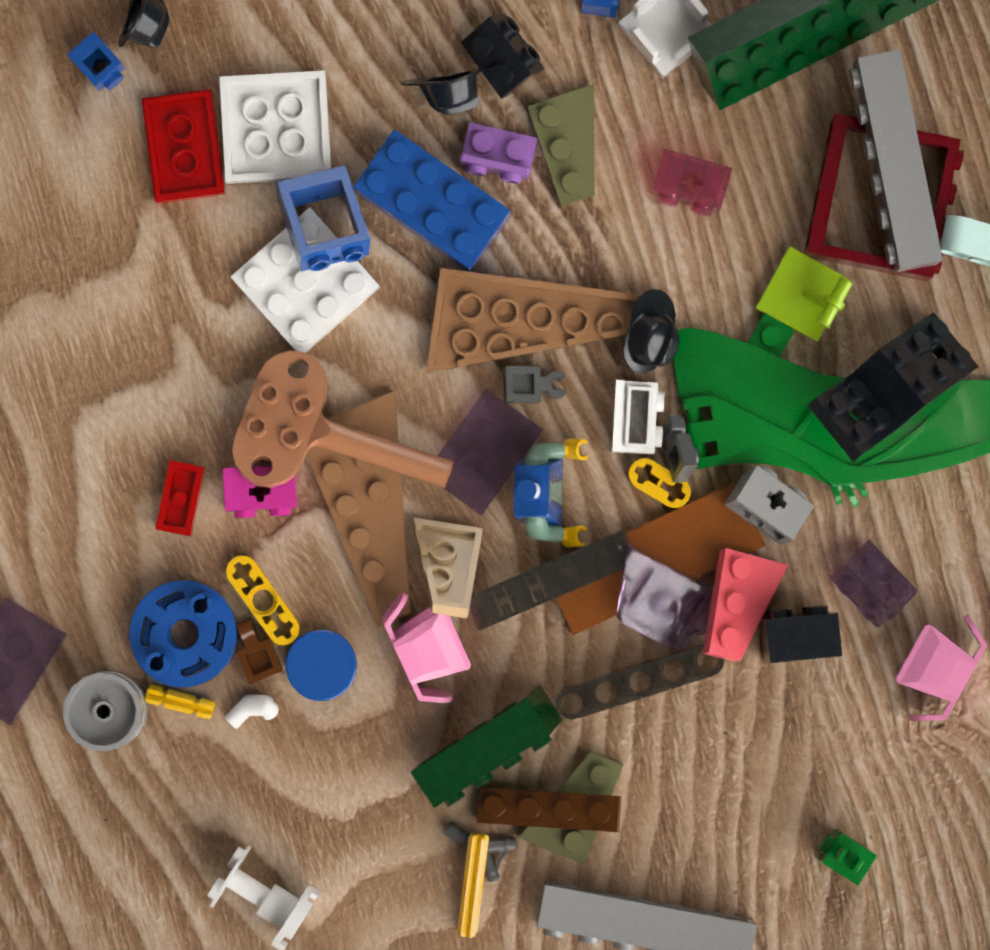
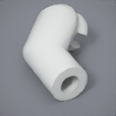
[224,694,279,729]

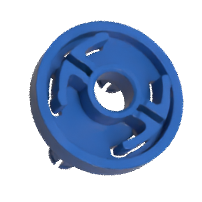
[129,580,238,687]

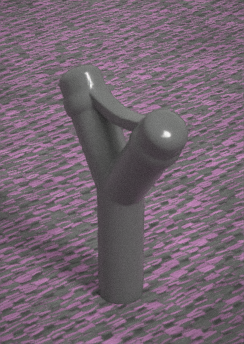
[444,822,517,882]

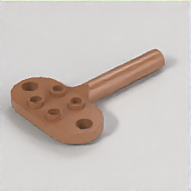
[232,350,454,488]

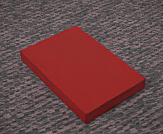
[141,89,226,204]

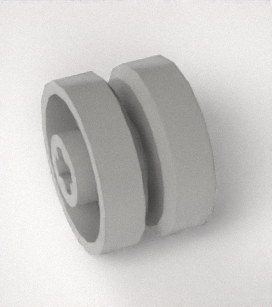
[63,670,148,752]

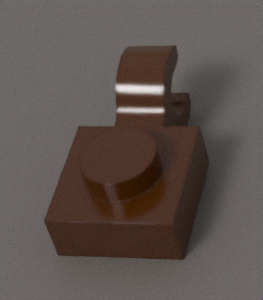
[236,618,283,684]

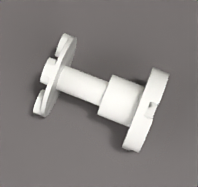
[207,845,321,950]

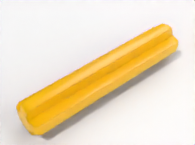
[457,833,489,938]

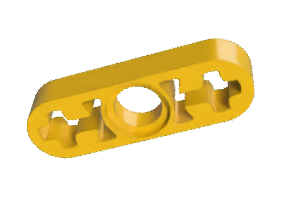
[226,556,301,645]

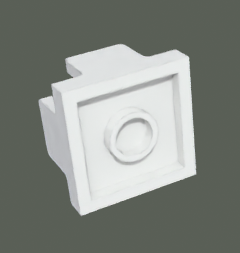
[618,0,712,79]

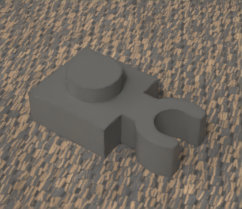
[503,366,566,404]
[662,415,699,482]

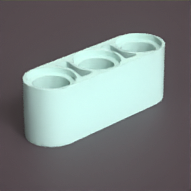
[940,215,990,267]

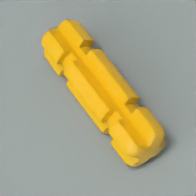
[145,684,215,719]

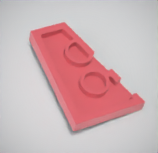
[703,548,788,662]

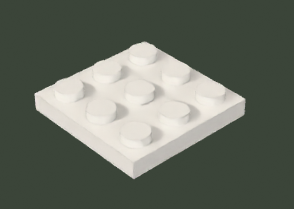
[219,70,332,184]
[231,207,380,353]

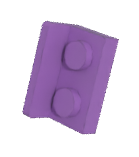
[459,122,538,184]

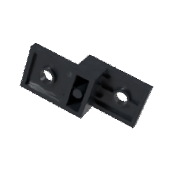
[807,312,979,462]

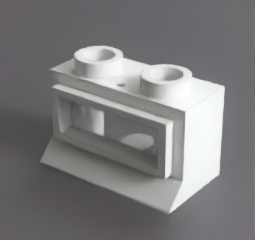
[610,380,665,455]

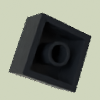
[759,605,842,663]

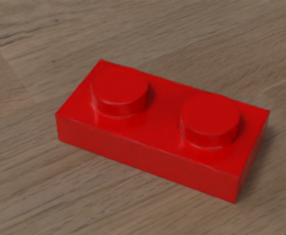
[155,460,206,537]

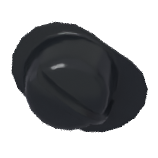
[118,0,169,48]
[400,68,484,115]
[623,289,680,373]

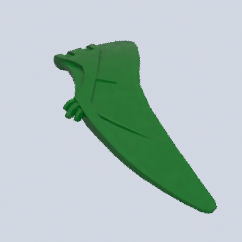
[673,328,990,508]

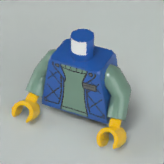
[514,438,588,548]

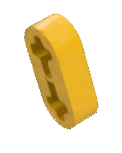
[628,458,691,508]

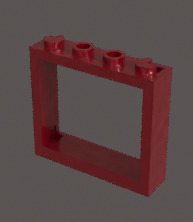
[804,113,964,282]

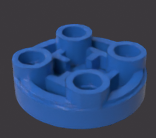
[286,629,357,701]

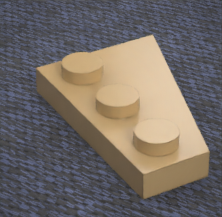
[413,517,483,618]

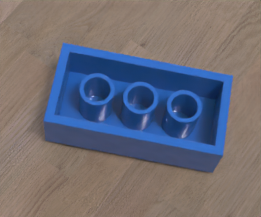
[353,129,511,272]

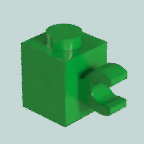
[817,829,877,886]

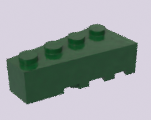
[411,685,563,808]

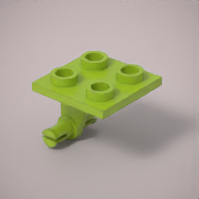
[755,246,853,342]

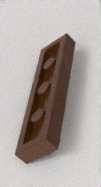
[477,787,622,832]

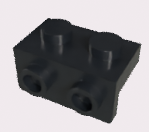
[460,13,544,99]

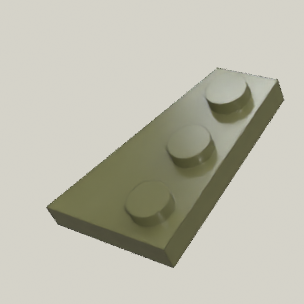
[527,84,595,208]
[518,751,623,864]

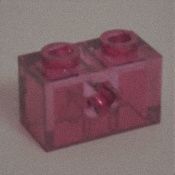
[650,149,732,216]

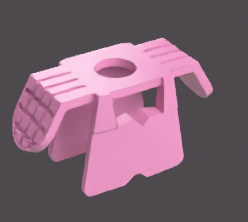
[381,592,471,703]
[896,614,987,721]

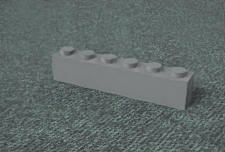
[849,49,943,273]
[537,880,757,950]

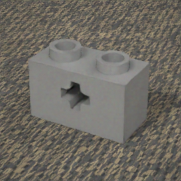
[724,465,814,545]

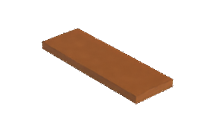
[543,482,766,635]

